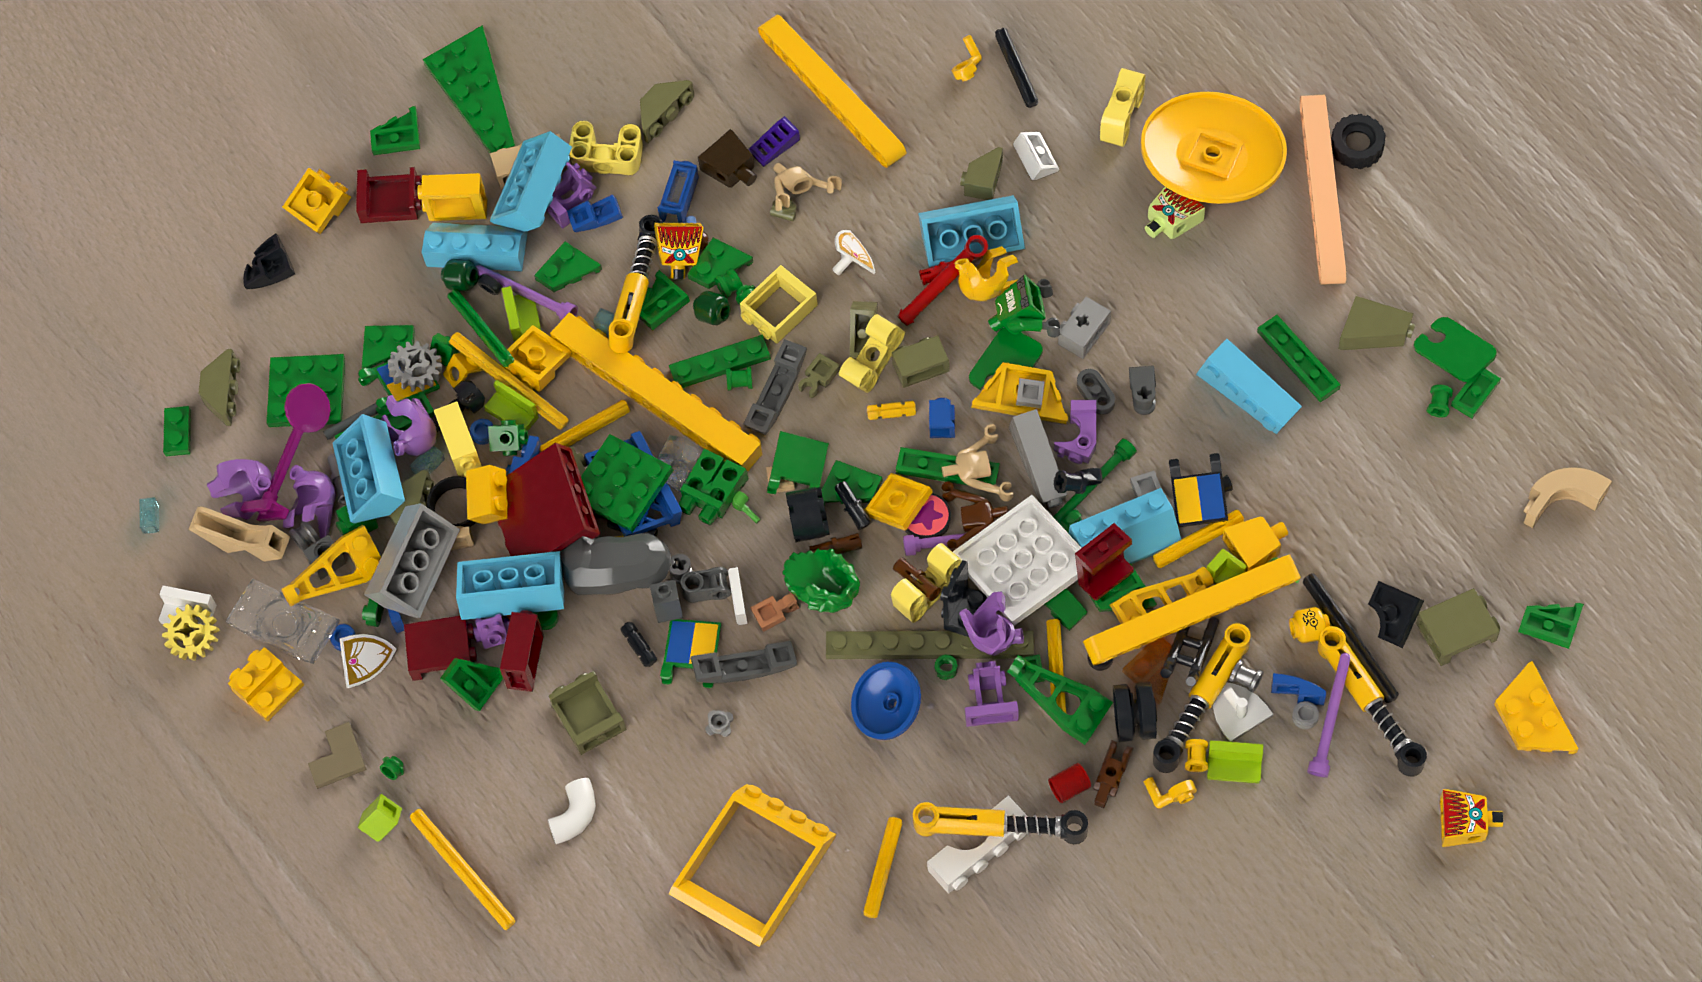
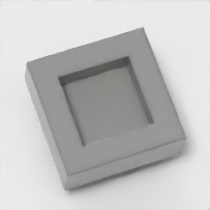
[1016,378,1044,408]
[1130,471,1162,498]

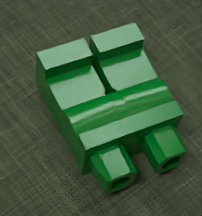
[679,449,749,526]

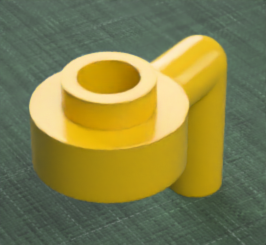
[951,35,982,82]
[1143,777,1197,809]

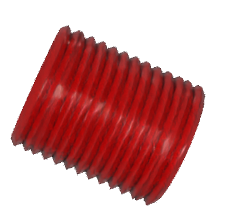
[1048,763,1091,803]

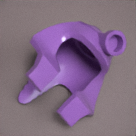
[381,395,437,456]
[207,459,272,520]
[283,465,336,539]
[959,591,1024,656]

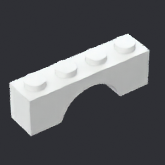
[927,795,1028,894]

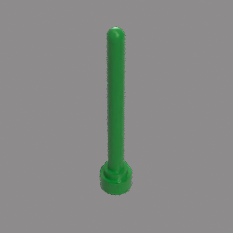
[1053,438,1137,523]

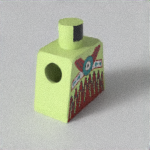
[1145,187,1205,239]

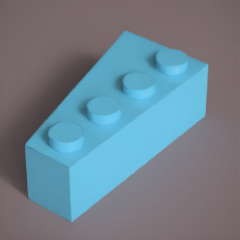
[1196,339,1302,434]

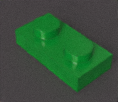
[1451,369,1501,419]
[163,406,191,457]

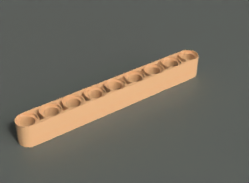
[1300,94,1346,285]

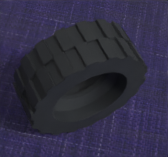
[1331,114,1386,169]

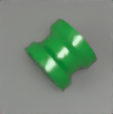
[714,268,743,298]

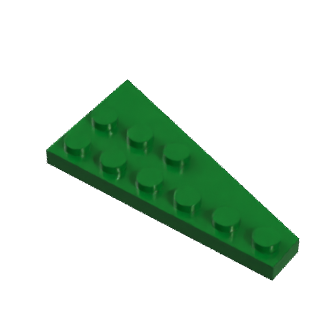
[423,25,515,153]

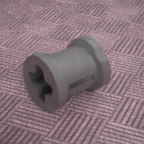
[669,554,692,585]
[1229,660,1263,692]

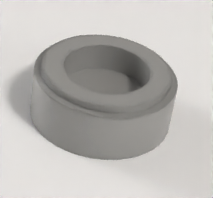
[1292,701,1319,729]

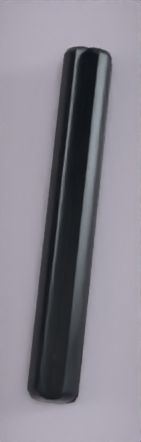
[995,28,1038,108]

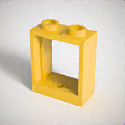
[418,173,487,221]

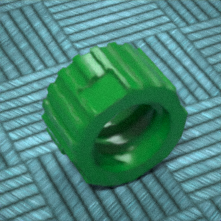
[934,654,958,681]

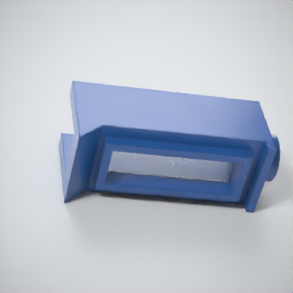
[657,160,699,223]

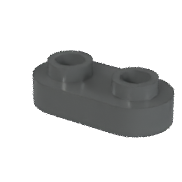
[1077,369,1115,415]

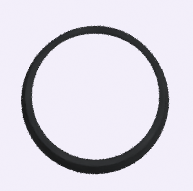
[427,476,476,528]

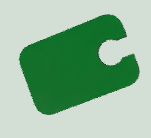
[1414,317,1497,382]
[969,327,1043,390]

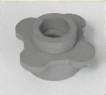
[705,710,733,737]

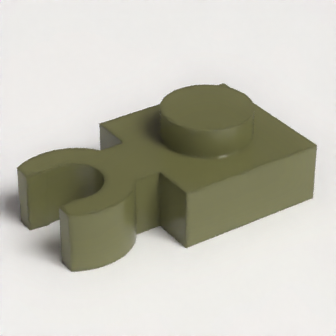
[798,353,840,398]

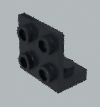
[940,560,987,637]

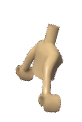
[773,163,842,211]
[942,424,1014,501]

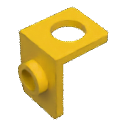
[443,353,484,388]

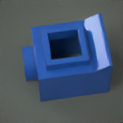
[929,398,955,438]

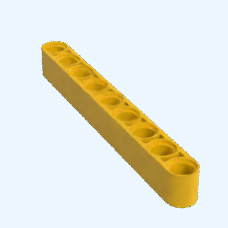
[758,14,907,168]
[1083,554,1301,666]

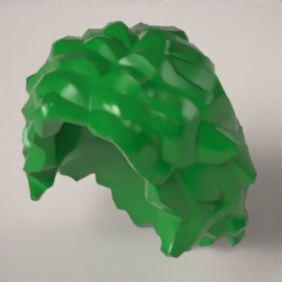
[782,549,860,613]

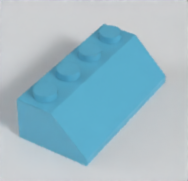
[490,131,572,232]
[918,195,1025,267]
[422,223,528,271]
[332,414,405,523]
[1068,488,1181,564]
[456,551,564,620]

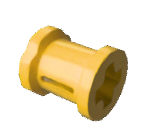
[1185,739,1209,772]

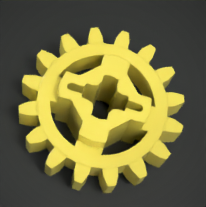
[162,604,220,661]

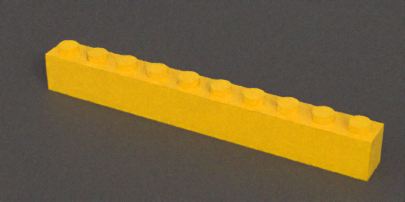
[550,312,763,472]

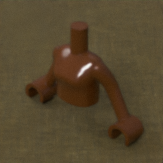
[941,482,1009,552]

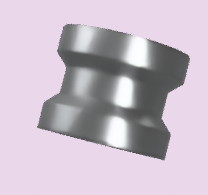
[289,522,320,551]

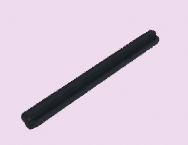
[1303,573,1399,703]

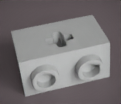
[1058,297,1111,359]

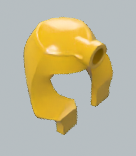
[954,246,1018,301]

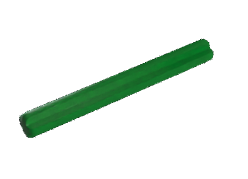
[447,289,514,367]

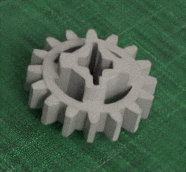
[388,341,442,392]

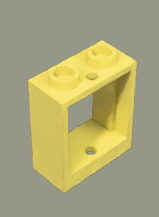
[740,265,818,344]
[434,402,482,477]

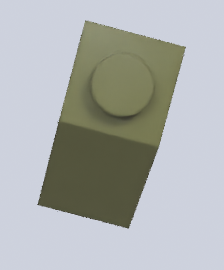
[960,147,1003,200]
[850,301,878,358]

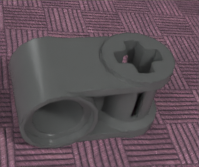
[1129,365,1156,415]
[681,567,731,603]

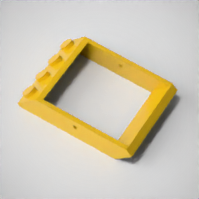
[669,784,836,947]

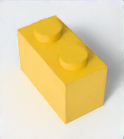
[466,464,508,524]

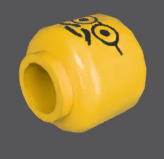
[1289,607,1330,643]

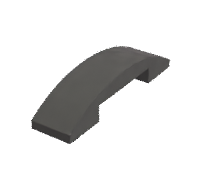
[743,339,807,435]
[691,641,797,683]

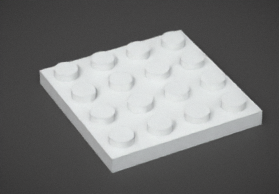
[953,495,1081,626]

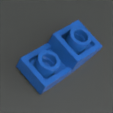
[506,435,541,476]

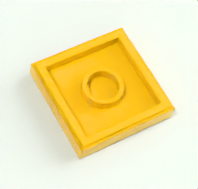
[865,473,933,531]

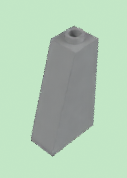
[1009,409,1067,508]

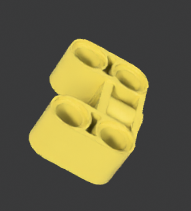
[1100,68,1145,147]
[569,121,643,175]
[839,314,905,393]
[891,543,962,623]

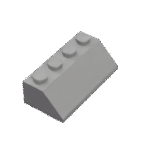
[364,503,460,618]

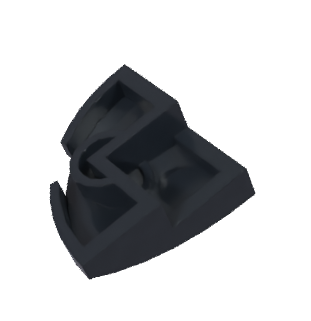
[243,233,295,290]

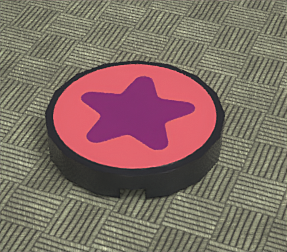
[905,493,951,539]

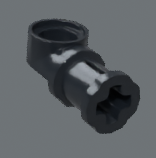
[1054,468,1103,494]

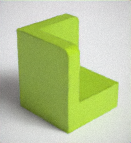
[1207,548,1247,584]
[358,794,402,842]

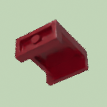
[356,167,422,223]
[1075,523,1134,601]
[404,616,477,681]

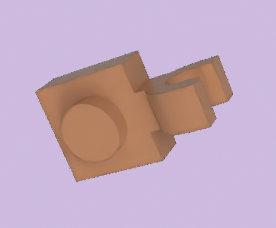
[750,593,799,632]

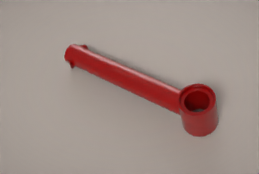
[897,235,988,326]

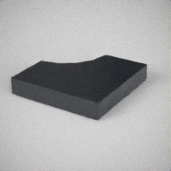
[1368,581,1424,648]

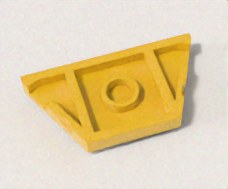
[971,362,1068,424]
[1494,661,1579,754]

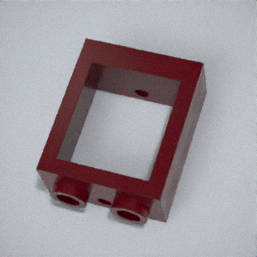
[500,610,544,692]

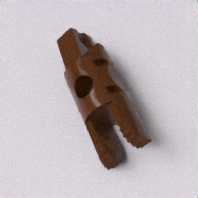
[1093,740,1134,808]

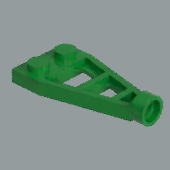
[1007,655,1113,745]

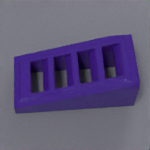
[748,116,800,167]

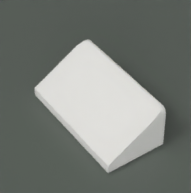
[1013,132,1059,180]

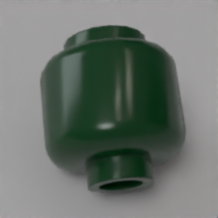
[441,259,479,291]
[693,291,731,326]

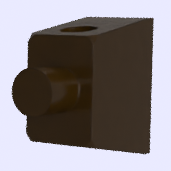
[698,129,757,187]

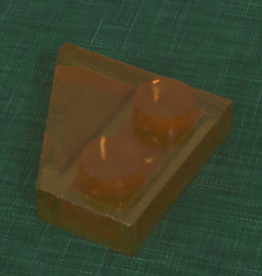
[1122,638,1172,704]

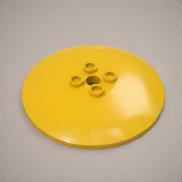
[1141,92,1287,204]

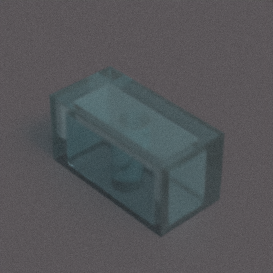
[593,308,614,339]
[410,446,445,475]
[139,497,159,534]

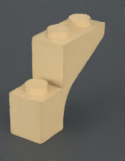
[188,507,290,562]

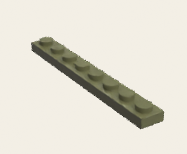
[826,631,1034,659]

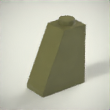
[1338,296,1416,350]

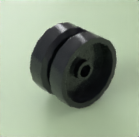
[1113,682,1157,742]

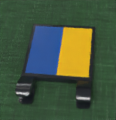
[1169,453,1229,528]

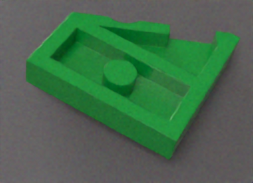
[370,106,420,156]
[687,237,753,289]
[534,241,602,292]
[639,270,690,331]
[1518,603,1584,649]
[440,658,503,711]

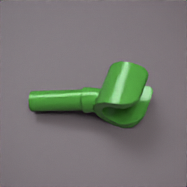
[732,491,761,524]

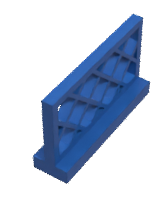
[584,431,682,537]

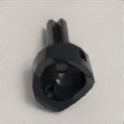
[431,381,485,432]

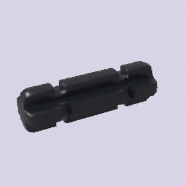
[620,622,657,667]

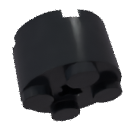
[786,487,830,543]

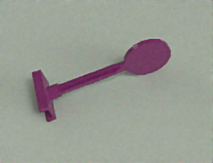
[240,383,331,522]

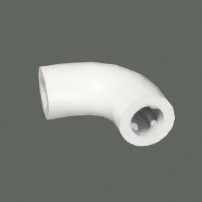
[548,778,596,844]

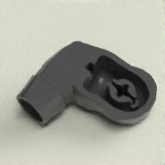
[560,533,671,595]

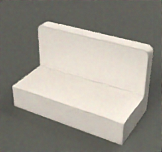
[159,586,217,630]

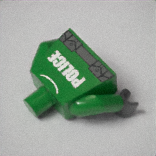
[988,275,1060,338]

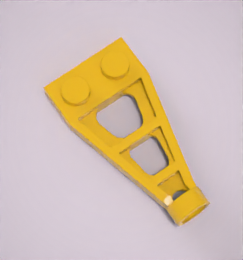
[281,525,381,607]
[1110,566,1214,649]

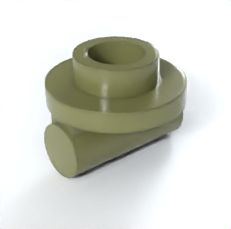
[770,199,796,221]

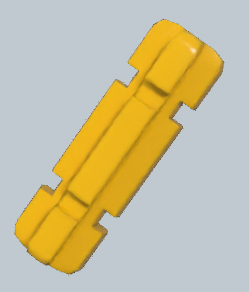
[867,401,916,420]

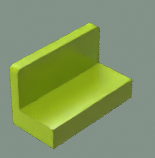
[501,286,542,342]
[484,380,539,431]
[1207,740,1263,783]

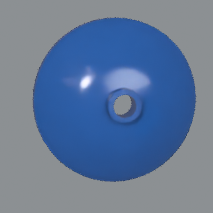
[851,662,921,740]

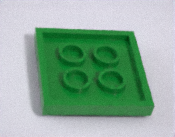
[266,354,345,427]
[581,434,674,532]

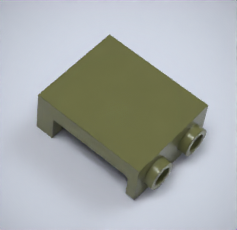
[1416,588,1500,666]
[548,671,627,755]

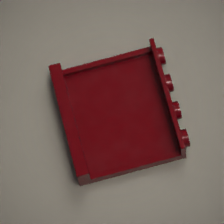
[498,442,600,556]

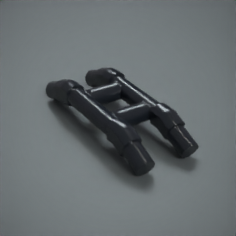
[1160,617,1219,686]

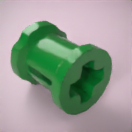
[726,367,753,391]
[1426,384,1453,418]

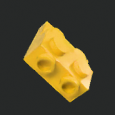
[282,168,351,234]
[501,325,571,392]
[227,647,304,722]

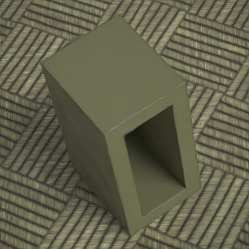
[892,336,950,388]

